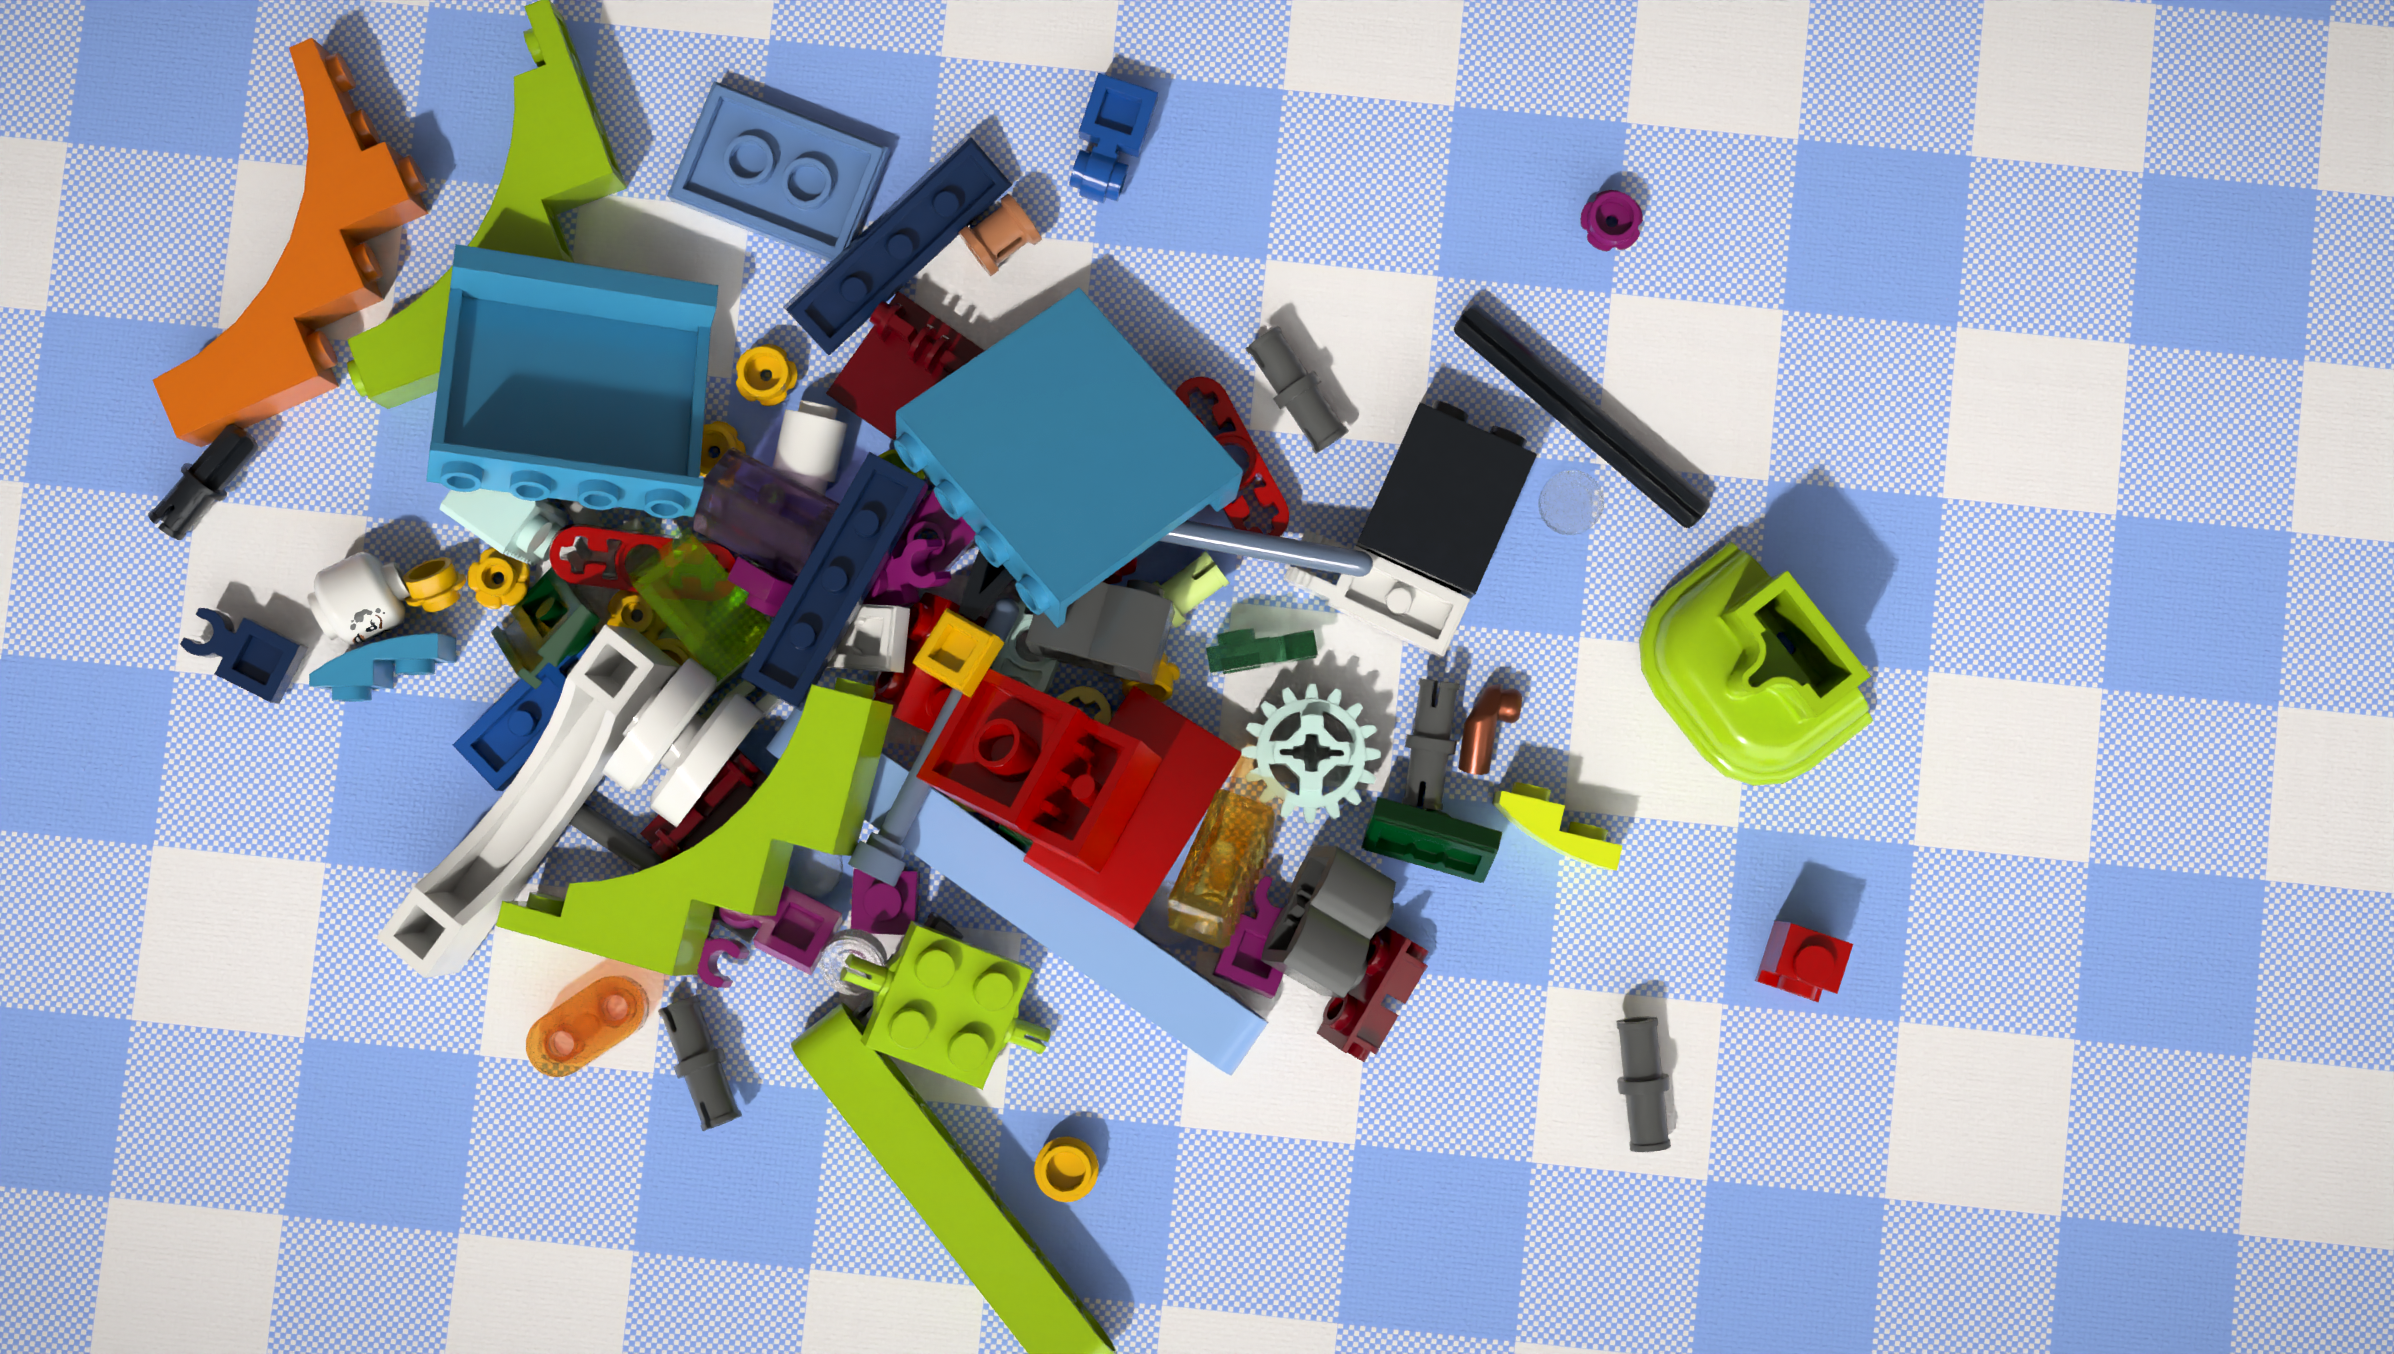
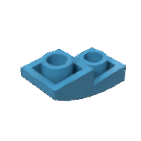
[309,633,456,702]

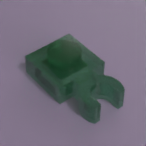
[1206,628,1318,677]

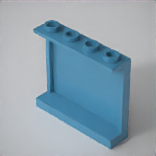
[426,244,718,519]
[894,287,1244,628]

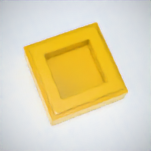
[912,608,1005,698]

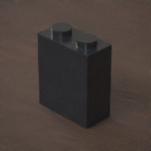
[1356,400,1537,599]

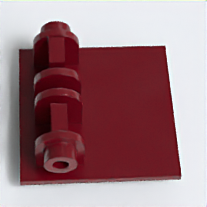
[826,291,985,441]

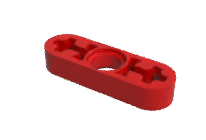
[1175,376,1289,537]
[549,524,736,601]

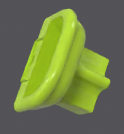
[1639,541,1873,786]

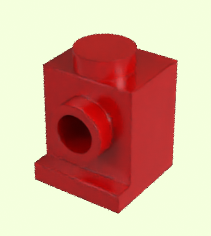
[1755,921,1853,1002]

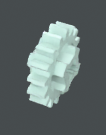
[1241,684,1381,823]

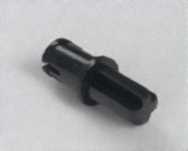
[148,424,258,540]

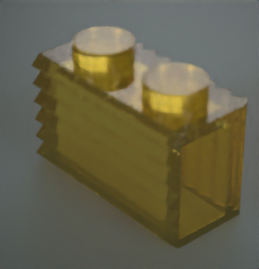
[1168,789,1275,949]

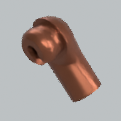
[1458,684,1522,775]

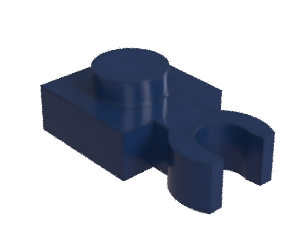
[180,608,309,704]

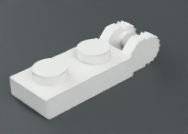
[1283,530,1470,658]

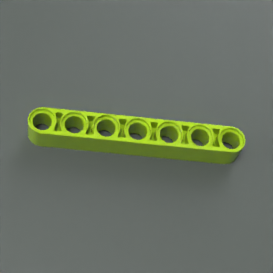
[791,1002,1117,1354]

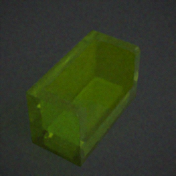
[628,527,771,682]

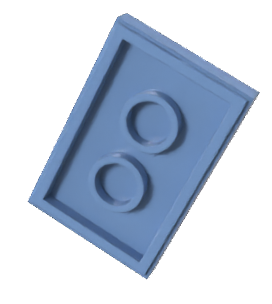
[667,81,891,262]

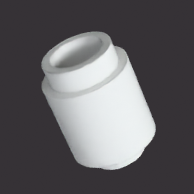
[772,400,848,497]

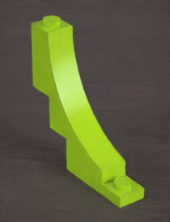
[347,0,627,409]
[496,677,893,976]

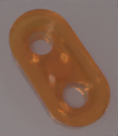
[526,975,649,1077]

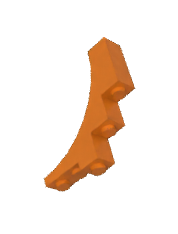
[152,38,428,447]

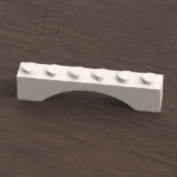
[376,624,681,978]

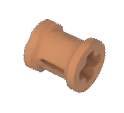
[958,194,1042,276]

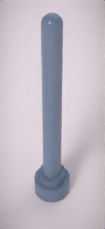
[1159,520,1373,577]
[848,598,1019,887]

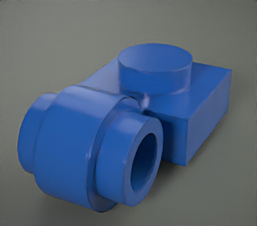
[1069,73,1158,204]

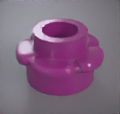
[1580,190,1643,252]

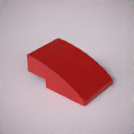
[916,669,1162,874]
[1023,686,1242,930]

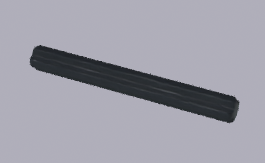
[1454,304,1710,528]

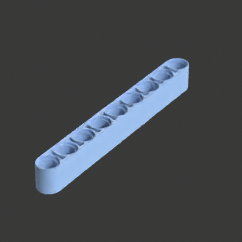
[766,708,1269,1076]

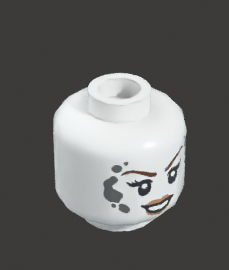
[307,551,410,646]

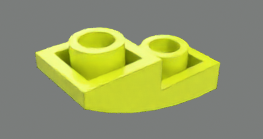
[1492,782,1622,871]

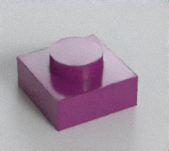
[727,557,795,617]
[850,869,920,935]

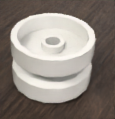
[602,658,764,827]

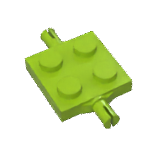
[840,921,1050,1090]

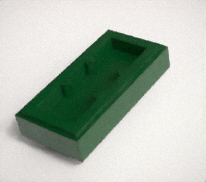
[1361,797,1502,883]

